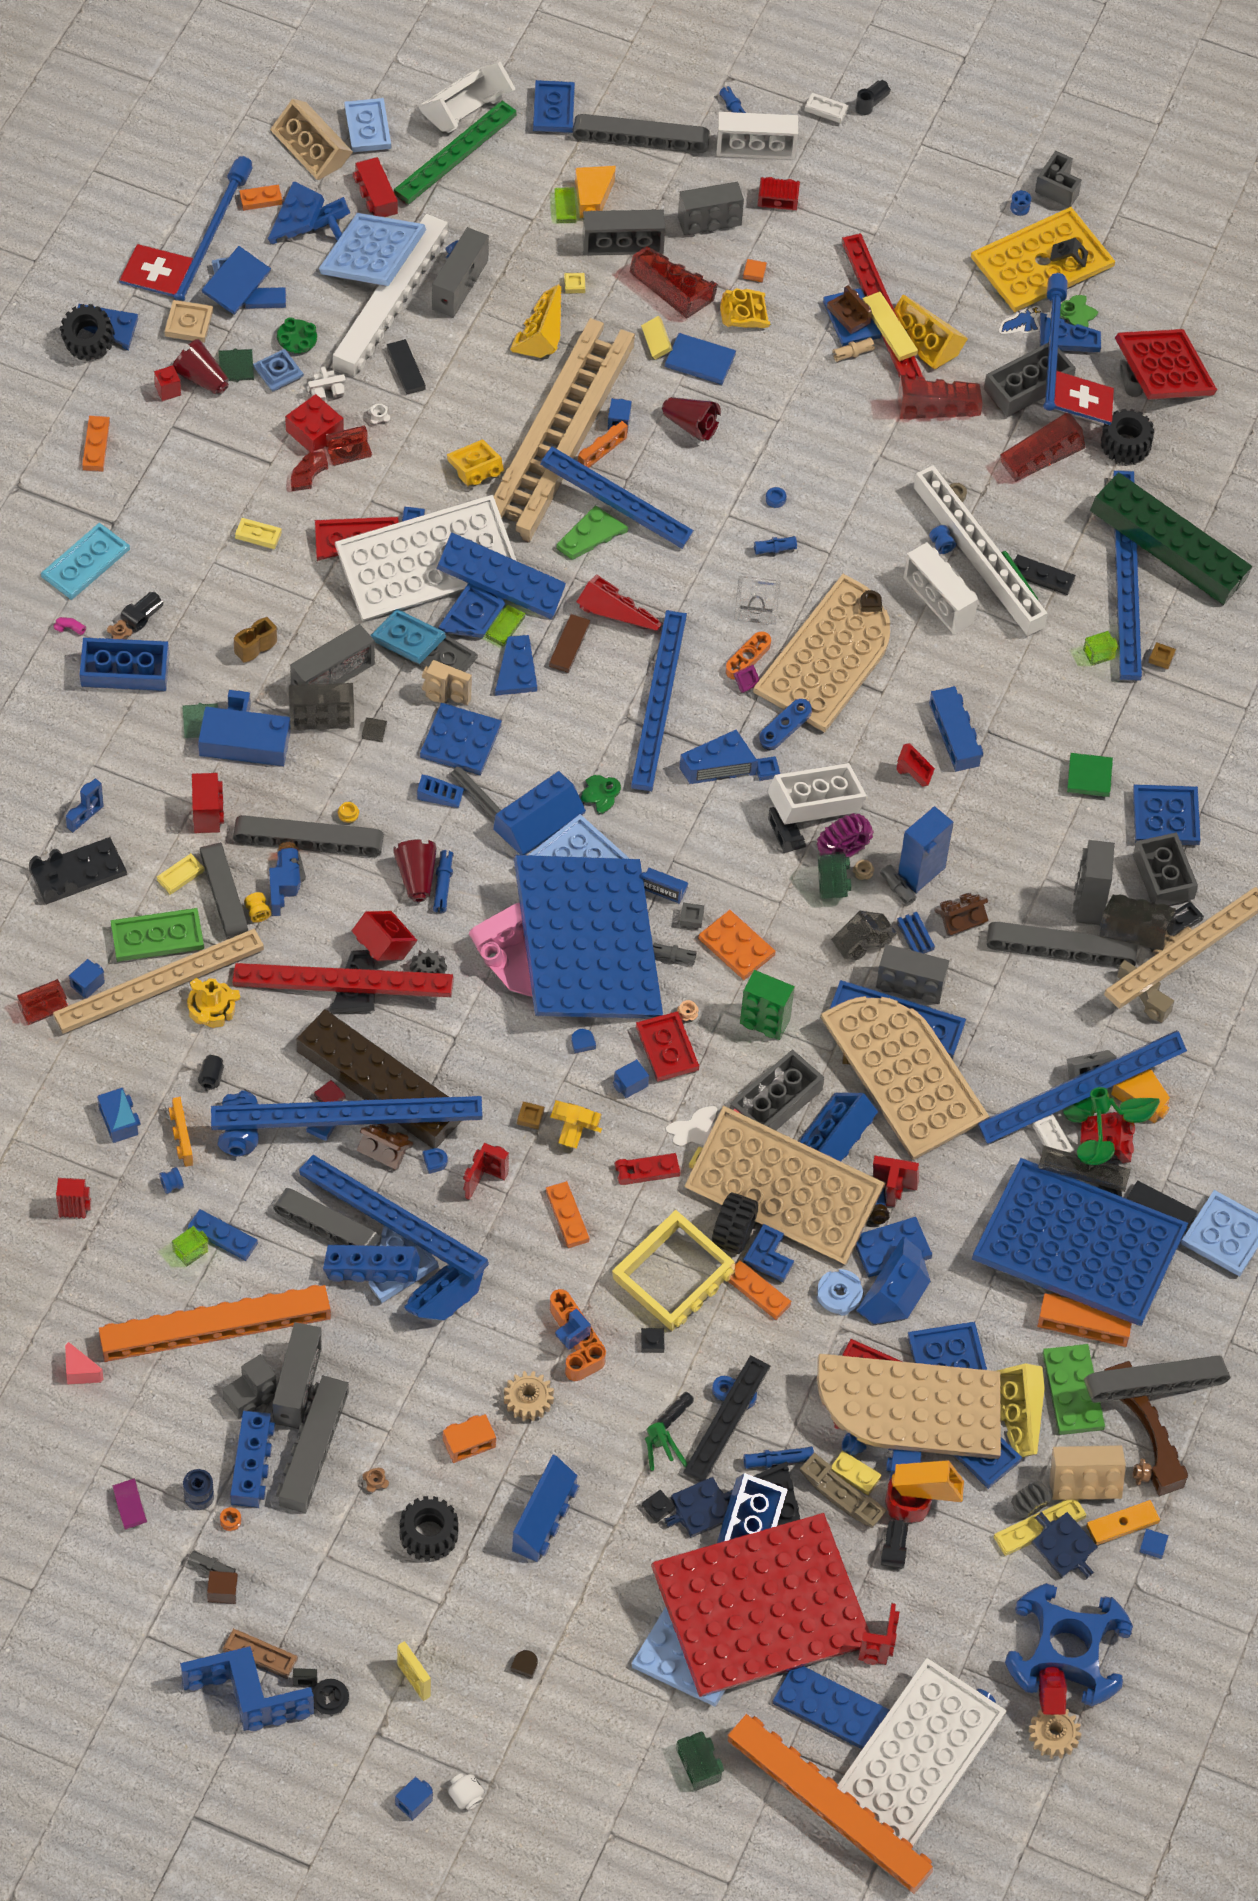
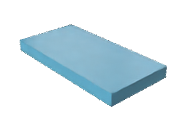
[41,522,130,600]

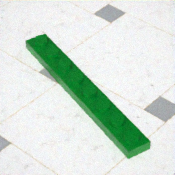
[394,100,517,205]

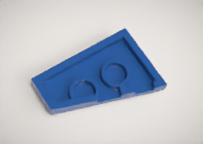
[1040,312,1101,353]

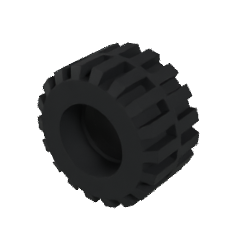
[60,304,115,361]
[1101,409,1155,465]
[712,1192,758,1254]
[400,1496,459,1561]

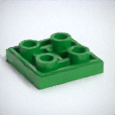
[1067,753,1113,797]

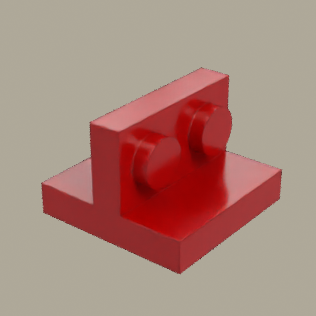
[873,1155,919,1207]

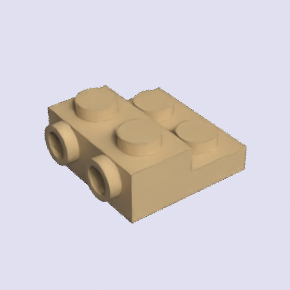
[422,660,472,705]

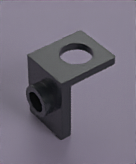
[1050,238,1088,268]

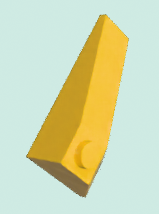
[510,284,561,358]
[894,294,968,369]

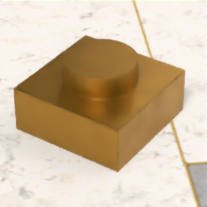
[1148,642,1176,669]
[517,1101,545,1130]

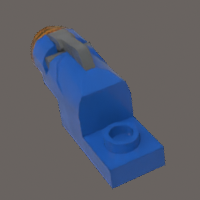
[269,842,306,916]

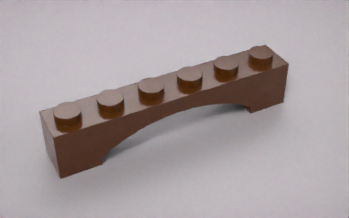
[1104,1361,1188,1497]

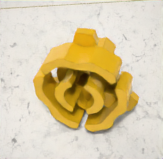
[187,978,240,1028]
[550,1100,602,1149]

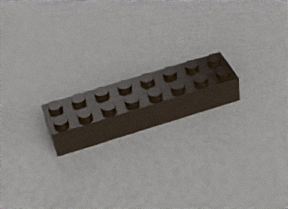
[296,1009,461,1149]

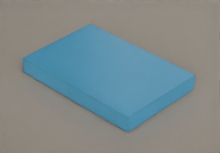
[370,609,446,664]

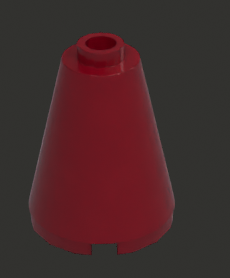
[173,339,229,394]
[662,397,721,442]
[393,839,437,902]

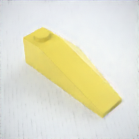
[997,1363,1044,1458]

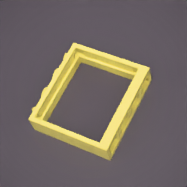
[612,1210,735,1331]

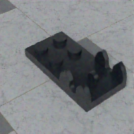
[29,837,127,905]

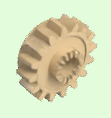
[504,1371,554,1421]
[1028,1709,1082,1759]

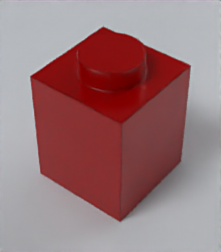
[154,365,181,401]

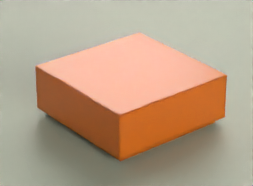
[743,259,767,282]

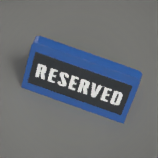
[641,868,688,904]

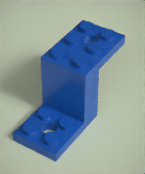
[180,1646,314,1731]

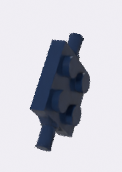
[664,1477,733,1538]
[1031,1512,1098,1579]

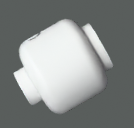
[448,1773,484,1811]

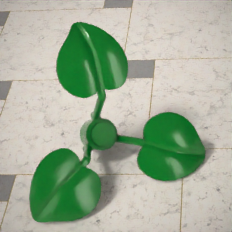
[1063,1087,1160,1165]

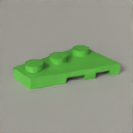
[556,505,628,560]

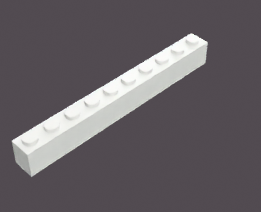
[333,214,449,377]
[914,465,1048,636]

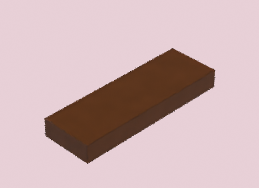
[549,614,591,673]

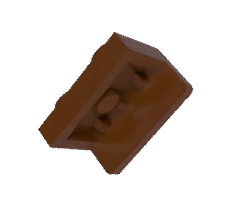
[827,285,872,334]

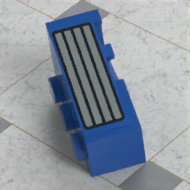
[679,729,758,784]

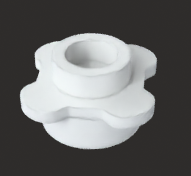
[368,404,390,424]

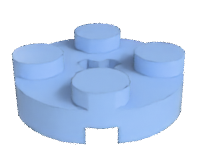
[817,1269,863,1316]

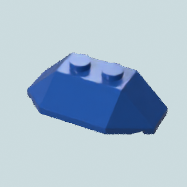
[856,1237,931,1324]
[404,1264,484,1320]

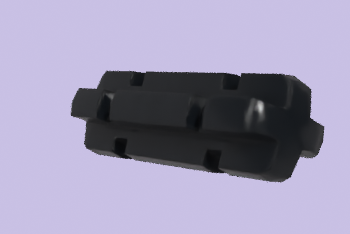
[657,1392,694,1429]

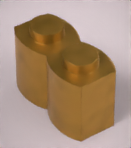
[234,617,277,663]

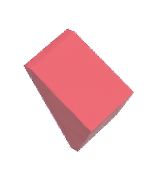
[65,1342,104,1385]

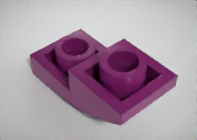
[112,1478,147,1530]

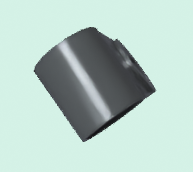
[1120,359,1143,397]

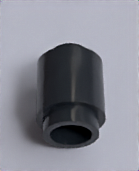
[198,1055,224,1090]

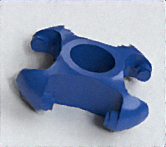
[1005,1583,1133,1707]

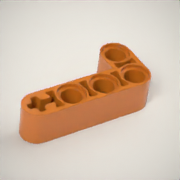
[550,1289,606,1381]

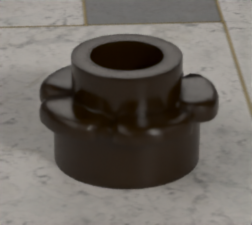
[869,1204,890,1225]

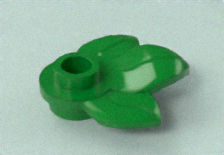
[580,775,621,814]

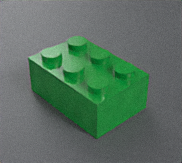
[740,970,795,1040]

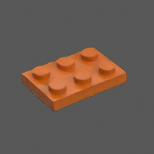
[698,910,776,980]

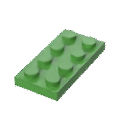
[110,908,204,962]
[1042,1344,1105,1435]

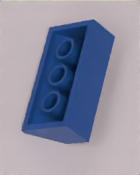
[493,771,586,855]
[798,1093,878,1162]
[512,1455,580,1563]
[717,1473,787,1543]

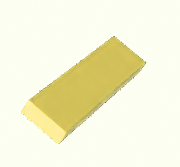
[862,292,918,361]
[994,1500,1087,1556]

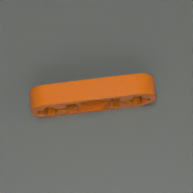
[726,631,771,680]

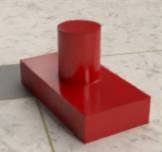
[897,743,935,787]

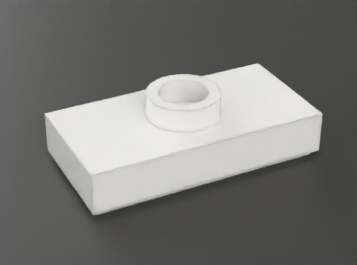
[804,93,849,123]
[1032,1114,1074,1162]

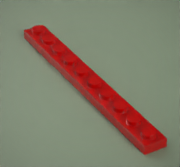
[842,233,928,396]
[232,963,454,998]

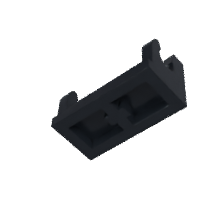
[768,807,806,853]

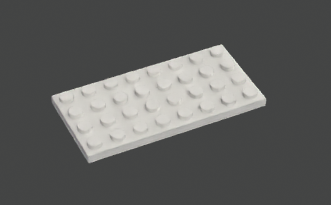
[335,495,517,622]
[837,1658,1007,1847]

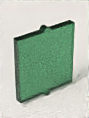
[219,348,254,382]
[182,703,218,738]

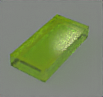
[554,187,577,224]
[485,604,526,647]

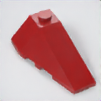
[576,574,663,630]

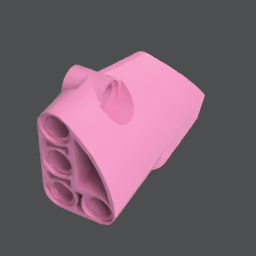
[469,902,533,997]

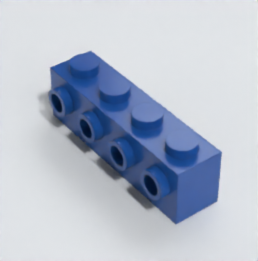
[323,1245,420,1283]
[230,1411,275,1508]

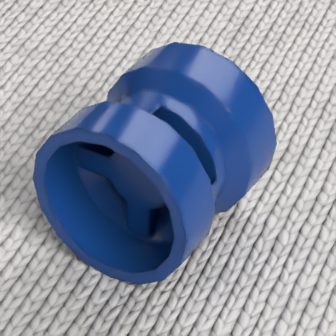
[929,525,956,554]

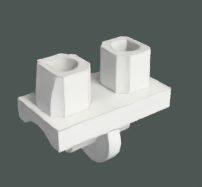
[307,366,345,400]

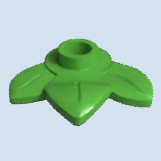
[1060,295,1098,327]

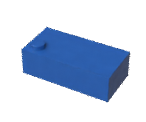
[80,637,169,691]
[198,707,291,767]
[898,806,954,893]

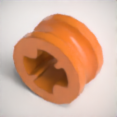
[220,1507,241,1531]

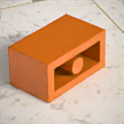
[443,1414,496,1463]

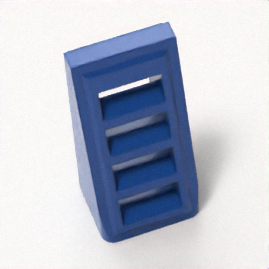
[417,774,464,808]

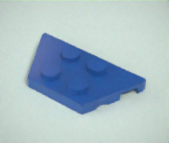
[268,182,325,244]
[438,583,505,638]

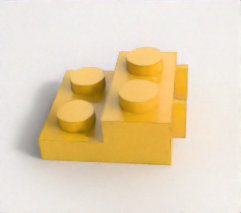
[447,439,504,486]

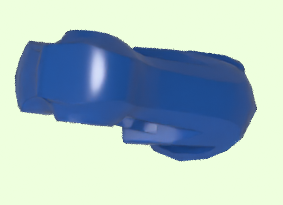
[217,1090,259,1156]

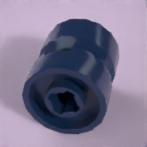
[183,1469,214,1510]

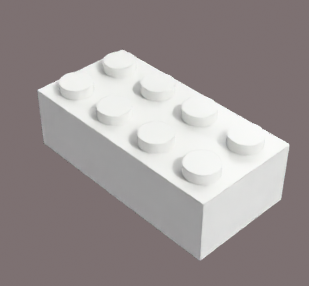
[716,112,798,160]
[904,542,978,635]
[767,763,867,825]

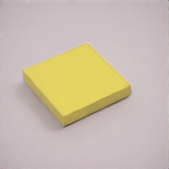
[397,1641,431,1701]

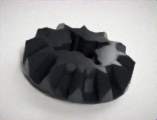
[312,1679,349,1717]

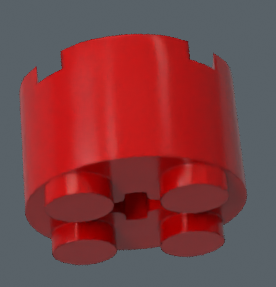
[885,1477,933,1523]

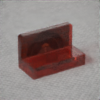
[325,425,372,466]

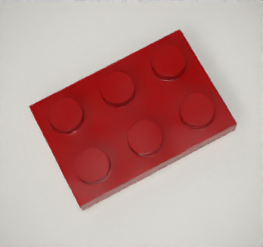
[636,1011,699,1082]

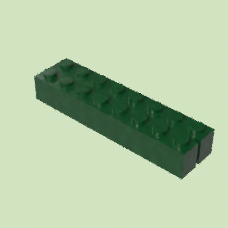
[1090,472,1253,605]

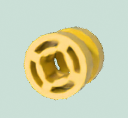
[244,892,271,923]

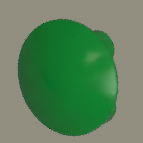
[277,317,318,353]

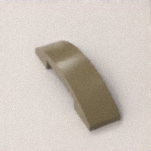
[800,1452,887,1528]

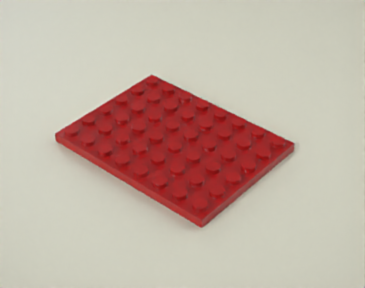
[651,1513,870,1697]

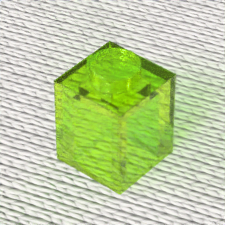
[1083,631,1118,666]
[172,1226,209,1267]

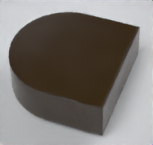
[860,590,882,612]
[510,1650,538,1679]

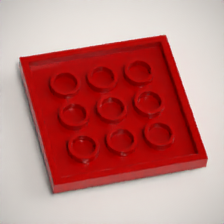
[1115,329,1217,399]

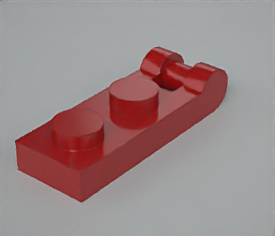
[614,1153,680,1185]

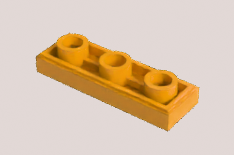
[168,1097,193,1167]
[1086,1500,1160,1545]

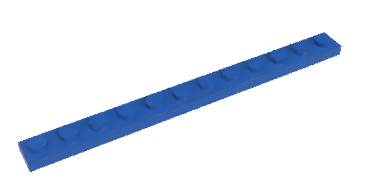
[1113,470,1142,681]
[211,1096,483,1130]

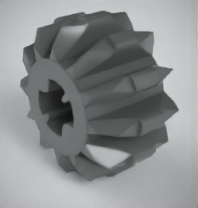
[410,948,447,974]
[1011,1481,1052,1518]

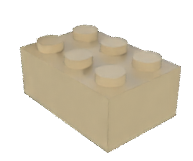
[1049,1445,1126,1500]

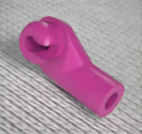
[53,617,86,635]

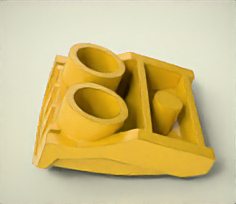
[720,288,771,328]

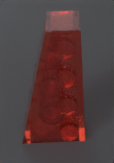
[629,246,718,319]
[897,375,983,420]
[1000,412,1086,482]

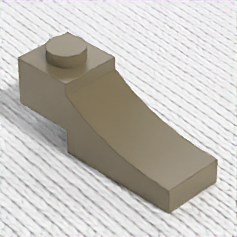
[1117,960,1174,1023]

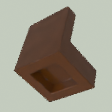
[207,1571,238,1604]

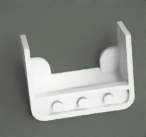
[418,61,515,133]

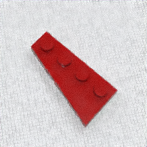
[315,517,399,561]

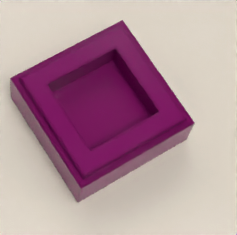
[733,665,760,693]

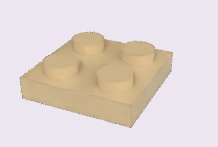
[165,300,213,343]

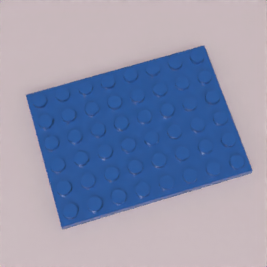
[514,855,663,1019]
[972,1158,1188,1327]

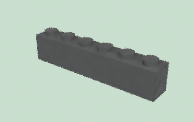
[276,1375,349,1514]

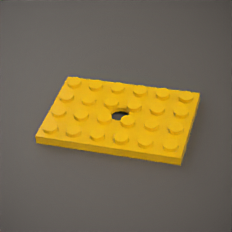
[971,207,1115,313]

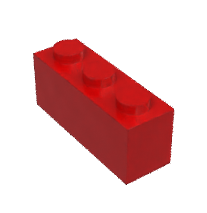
[353,157,398,217]

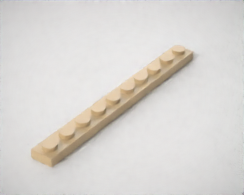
[1104,887,1258,1009]
[53,928,264,1034]

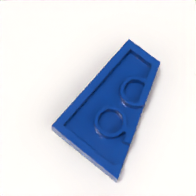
[77,304,138,351]
[495,635,537,696]

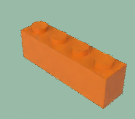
[1037,1293,1132,1347]

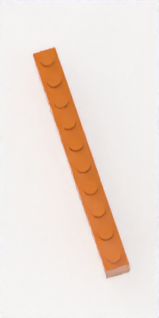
[99,1285,331,1362]
[728,1714,933,1894]

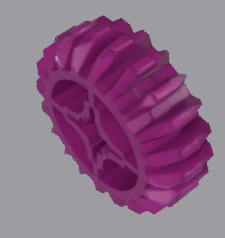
[816,813,874,863]

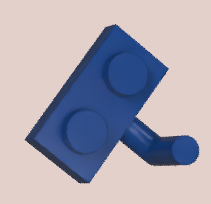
[313,197,351,241]

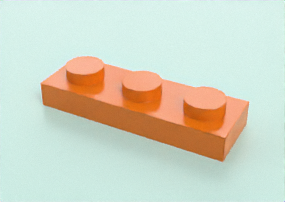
[82,416,110,472]
[578,421,628,468]
[546,1181,590,1248]
[728,1260,792,1320]

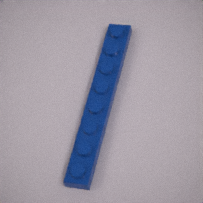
[540,446,694,549]

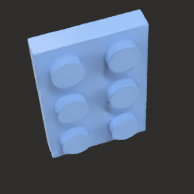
[344,98,391,152]

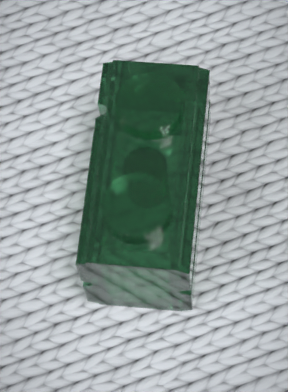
[817,852,851,899]
[676,1731,724,1791]

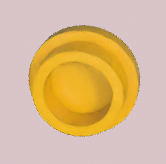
[338,802,359,823]

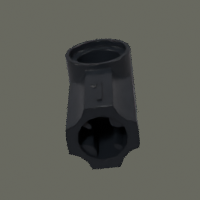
[855,79,891,115]
[120,591,163,631]
[881,1520,909,1568]

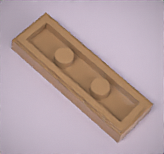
[223,1628,298,1679]

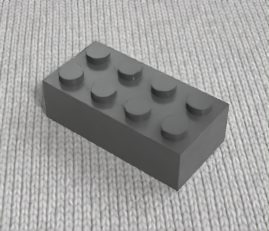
[582,209,665,256]
[984,342,1076,417]
[1072,840,1115,925]
[730,1049,824,1131]

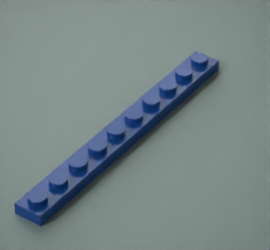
[631,610,687,792]
[978,1030,1187,1144]
[299,1155,489,1280]

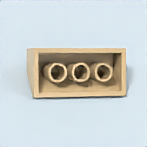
[270,99,353,180]

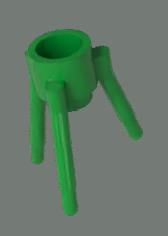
[645,1422,687,1471]

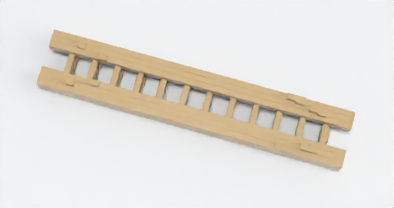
[493,318,635,543]

